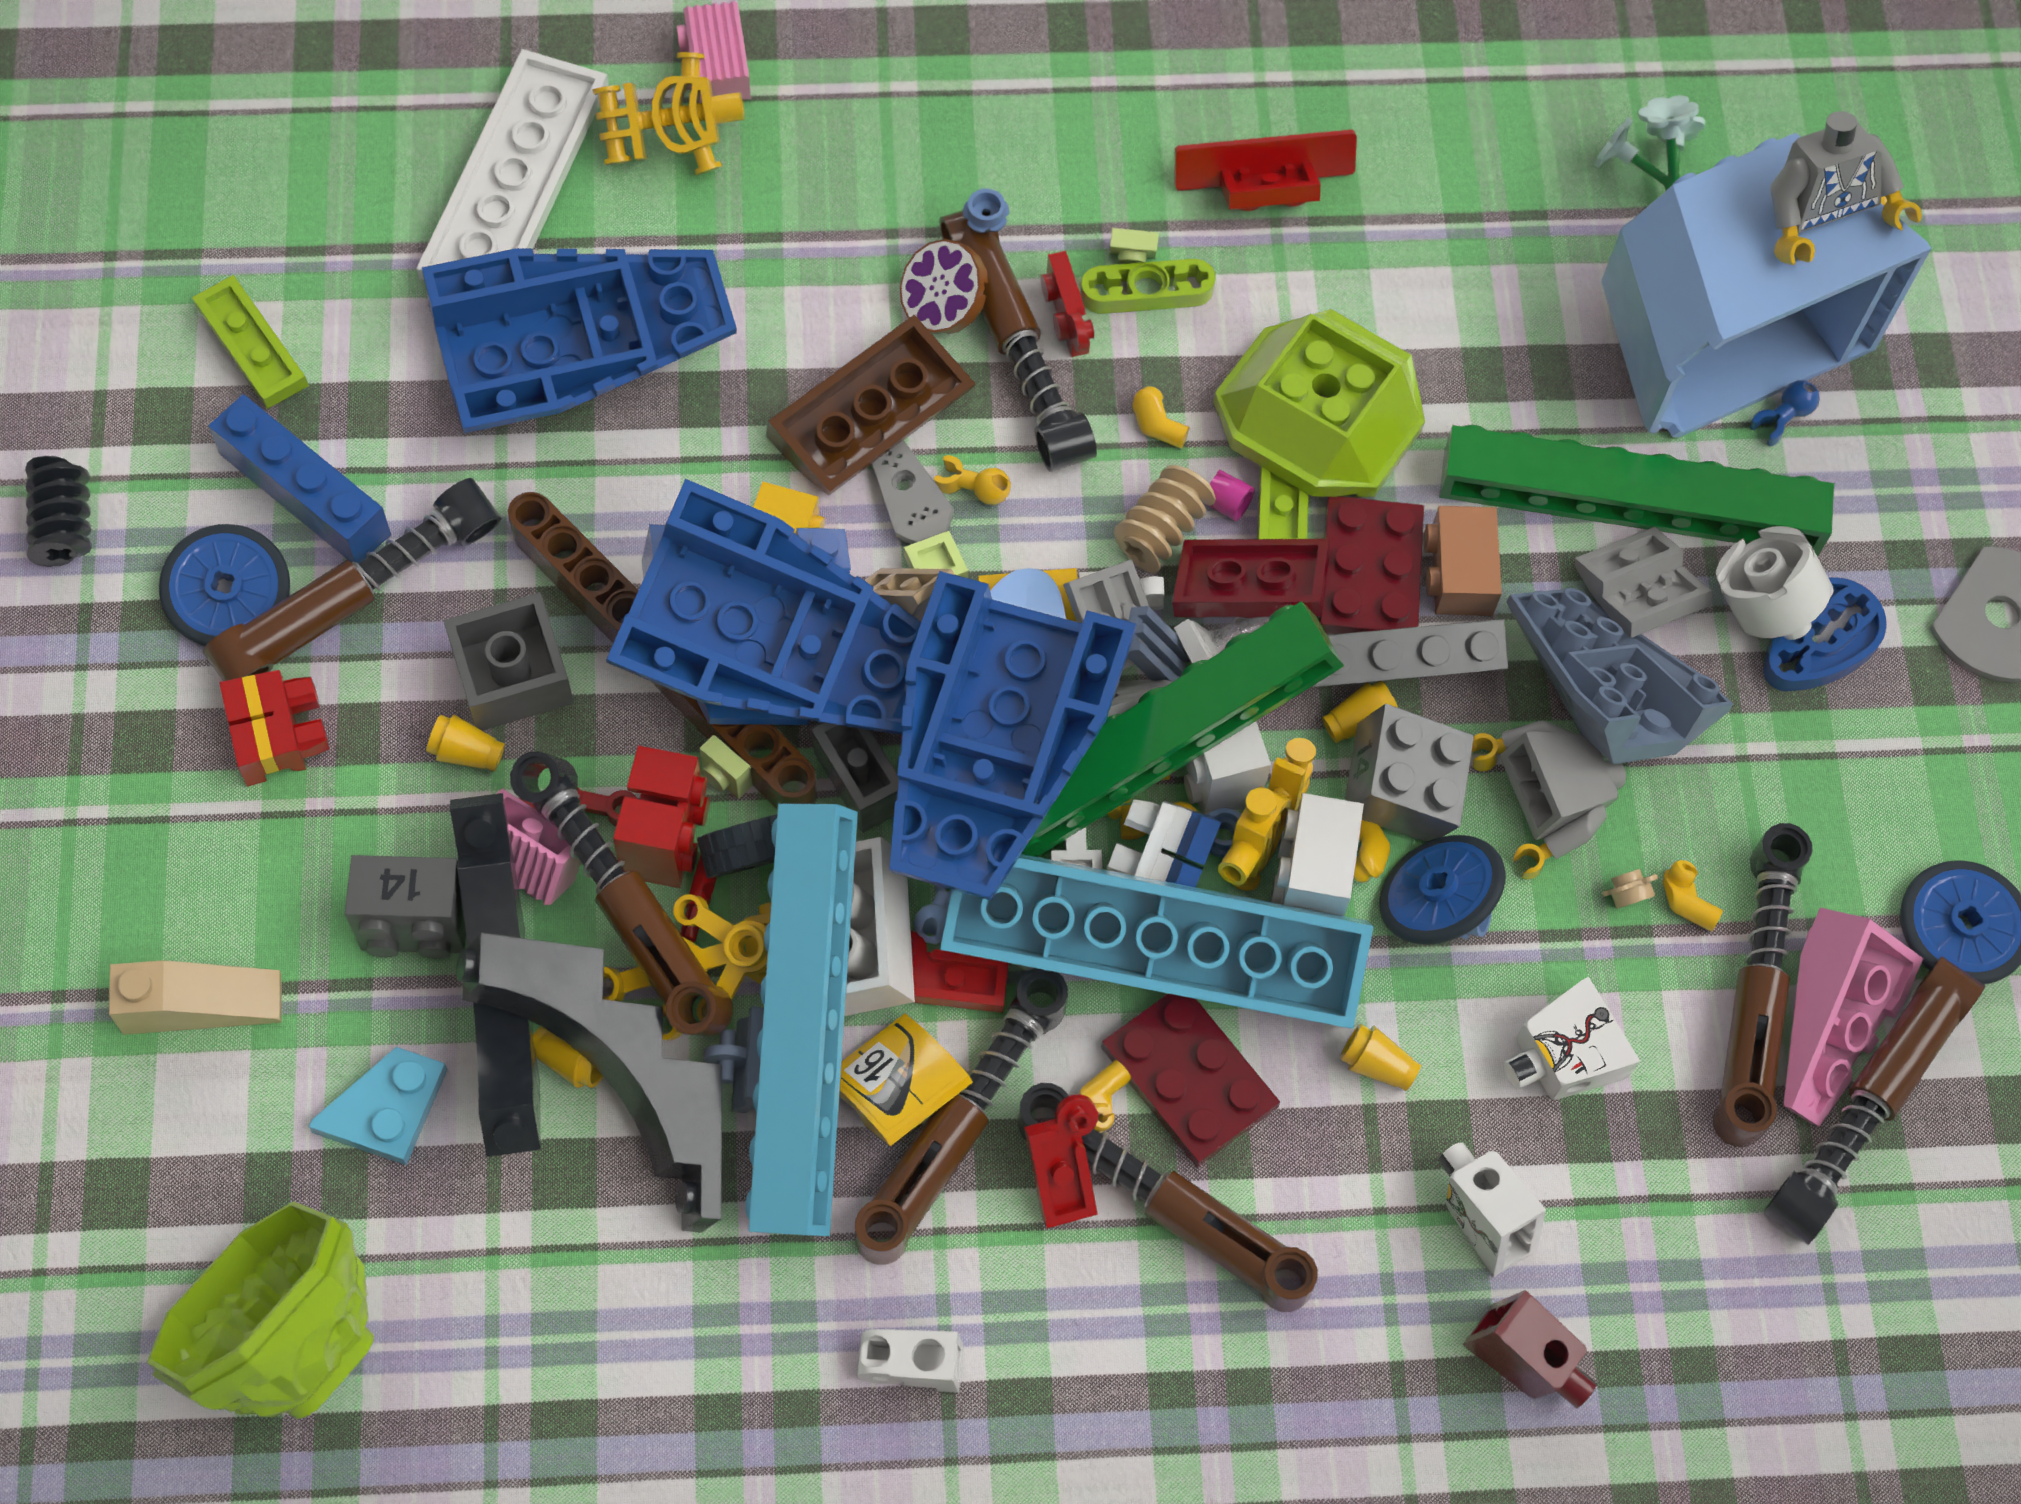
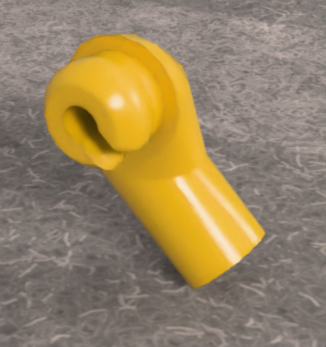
[1663,860,1723,932]

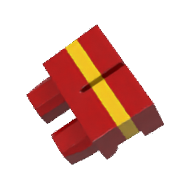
[219,670,330,787]

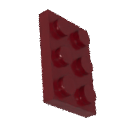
[1319,496,1424,634]
[1172,539,1330,618]
[1101,993,1280,1168]

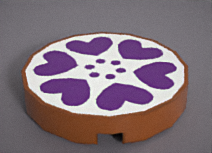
[900,239,988,334]

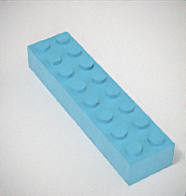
[940,854,1374,1029]

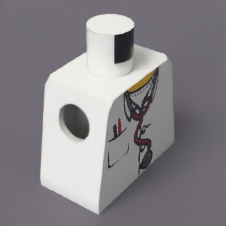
[1503,977,1640,1100]
[1438,1143,1546,1277]

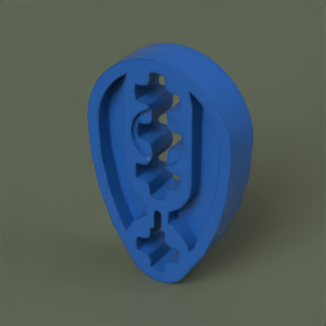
[1763,577,1887,692]

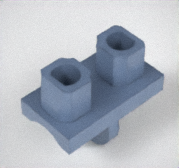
[703,1006,764,1113]

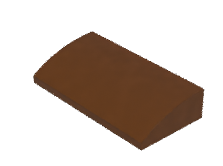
[766,314,976,495]

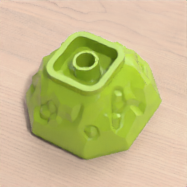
[146,1201,374,1419]

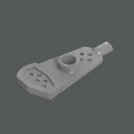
[872,441,954,544]

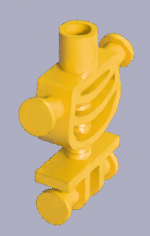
[592,52,745,175]
[1218,738,1316,891]

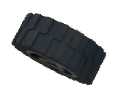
[697,814,778,878]

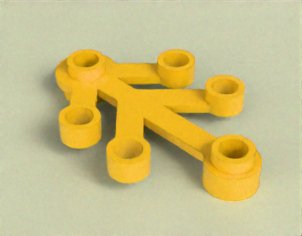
[603,894,768,1041]

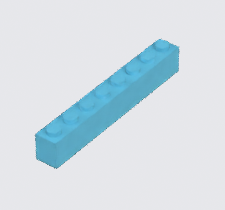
[745,804,858,1236]

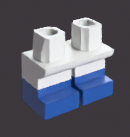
[1107,799,1222,887]

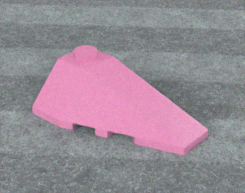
[1783,908,1923,1127]

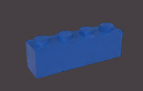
[208,394,391,564]

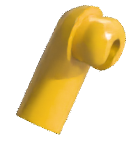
[1132,386,1190,449]
[1354,820,1391,883]
[1079,1060,1131,1133]

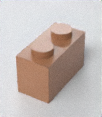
[1424,506,1502,616]

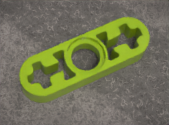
[1080,258,1216,314]

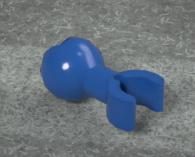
[1750,380,1820,446]

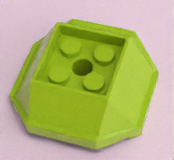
[1213,309,1425,497]

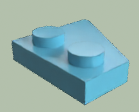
[309,1047,448,1165]

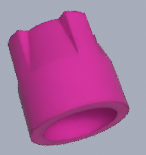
[1205,470,1255,521]

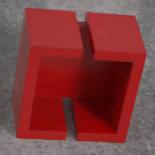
[613,745,710,888]

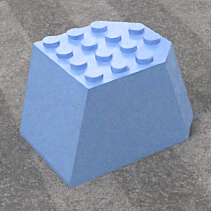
[1601,133,1932,438]

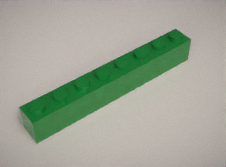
[1439,425,1835,556]
[1021,601,1345,857]

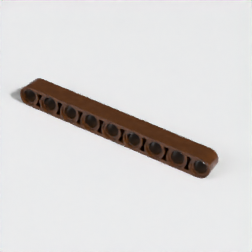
[508,492,817,810]

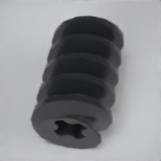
[25,456,92,567]

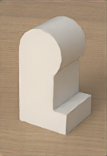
[857,1329,963,1393]

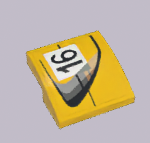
[839,1013,973,1146]

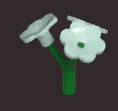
[1593,95,1705,190]

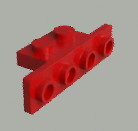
[1174,129,1357,211]

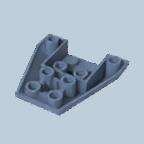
[1506,588,1733,764]

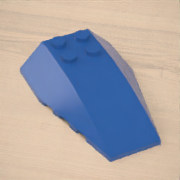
[422,248,737,433]
[606,479,921,735]
[889,571,1137,901]

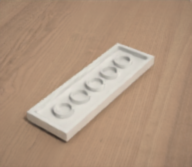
[416,49,609,280]

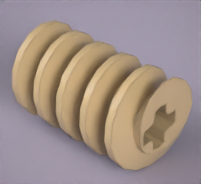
[1114,465,1216,574]

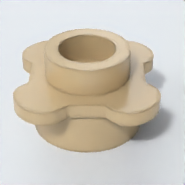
[1602,869,1658,909]

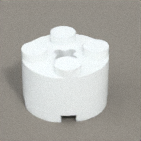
[1716,526,1834,640]

